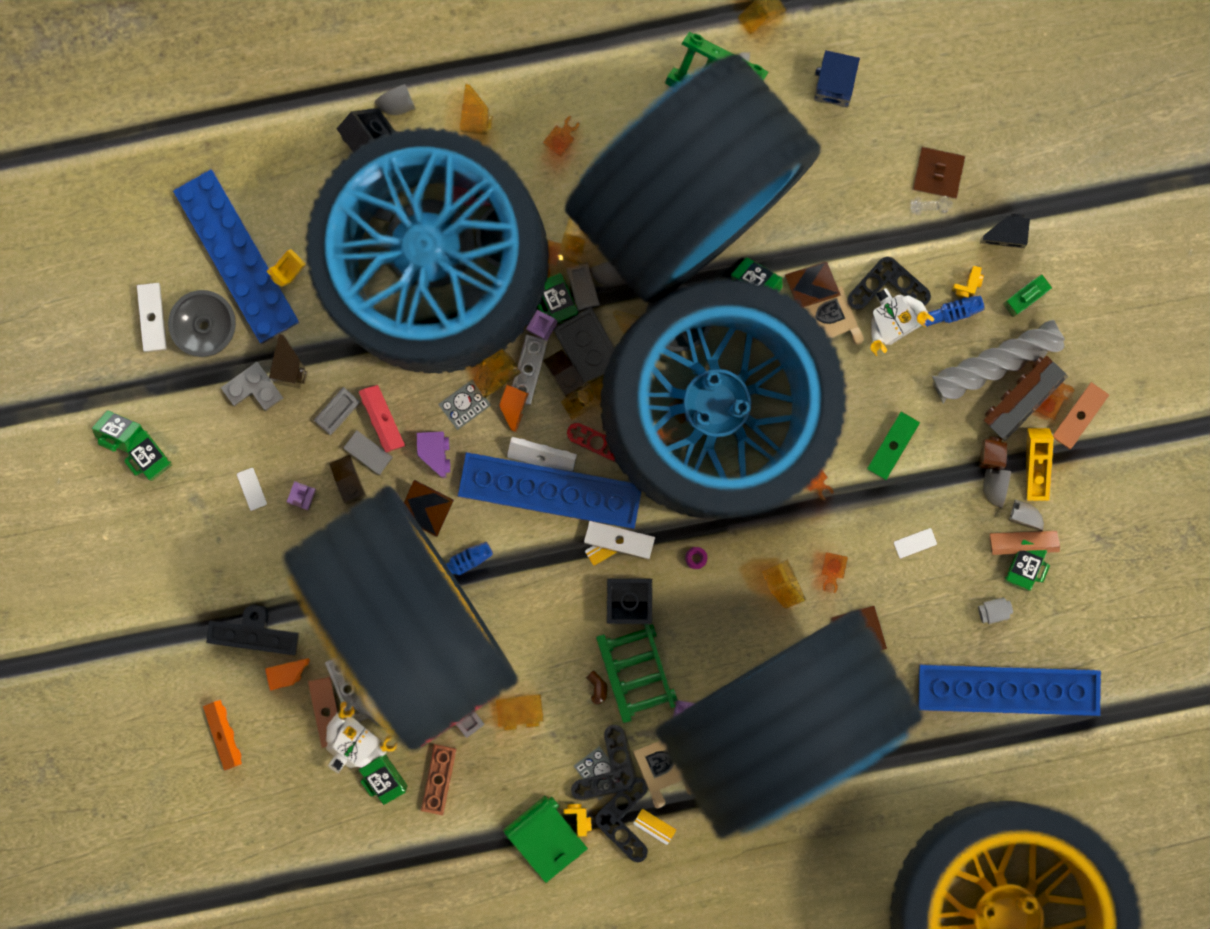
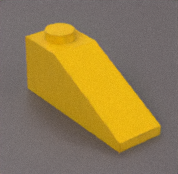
[1026,428,1054,501]

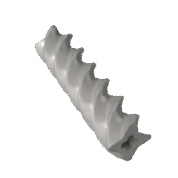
[932,320,1065,404]

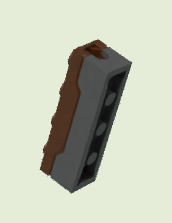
[984,355,1068,441]

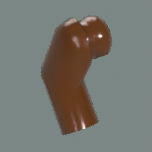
[586,670,608,705]

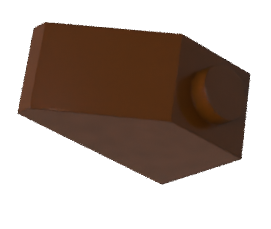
[978,436,1007,471]

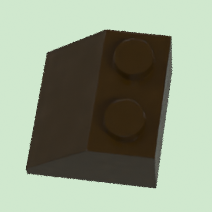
[269,334,307,389]

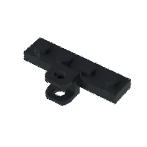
[206,605,299,656]

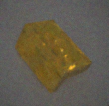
[496,694,544,731]

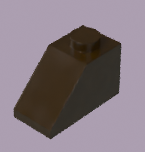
[543,349,585,399]
[329,455,367,505]

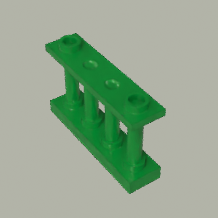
[664,32,769,88]
[596,624,678,724]

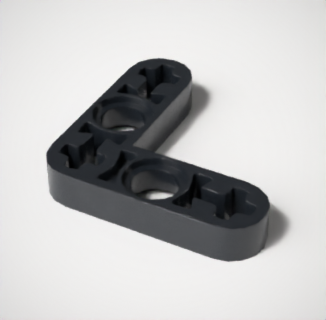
[847,257,931,311]
[571,725,636,801]
[596,777,648,862]

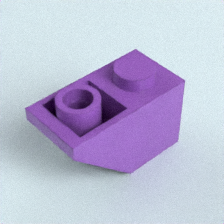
[417,432,451,478]

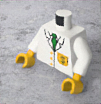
[870,288,934,356]
[326,702,397,773]

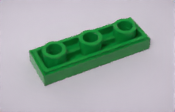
[867,411,920,481]

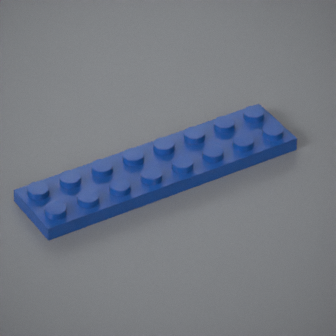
[173,169,300,344]
[458,452,642,530]
[918,665,1101,716]

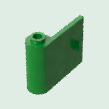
[503,796,588,883]

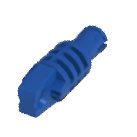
[925,296,985,327]
[446,541,493,575]

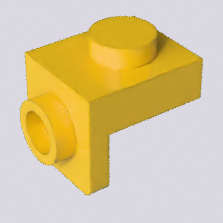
[267,249,307,287]
[951,266,984,298]
[563,804,591,836]

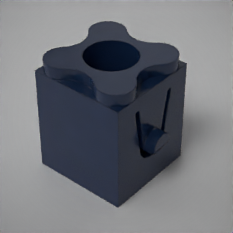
[814,50,860,107]

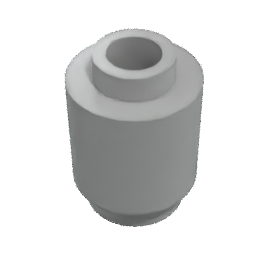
[978,597,1013,624]

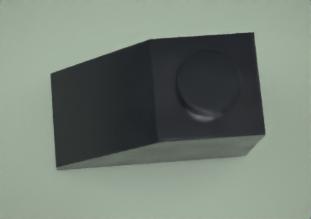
[980,214,1030,249]

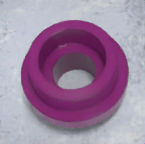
[685,547,707,569]

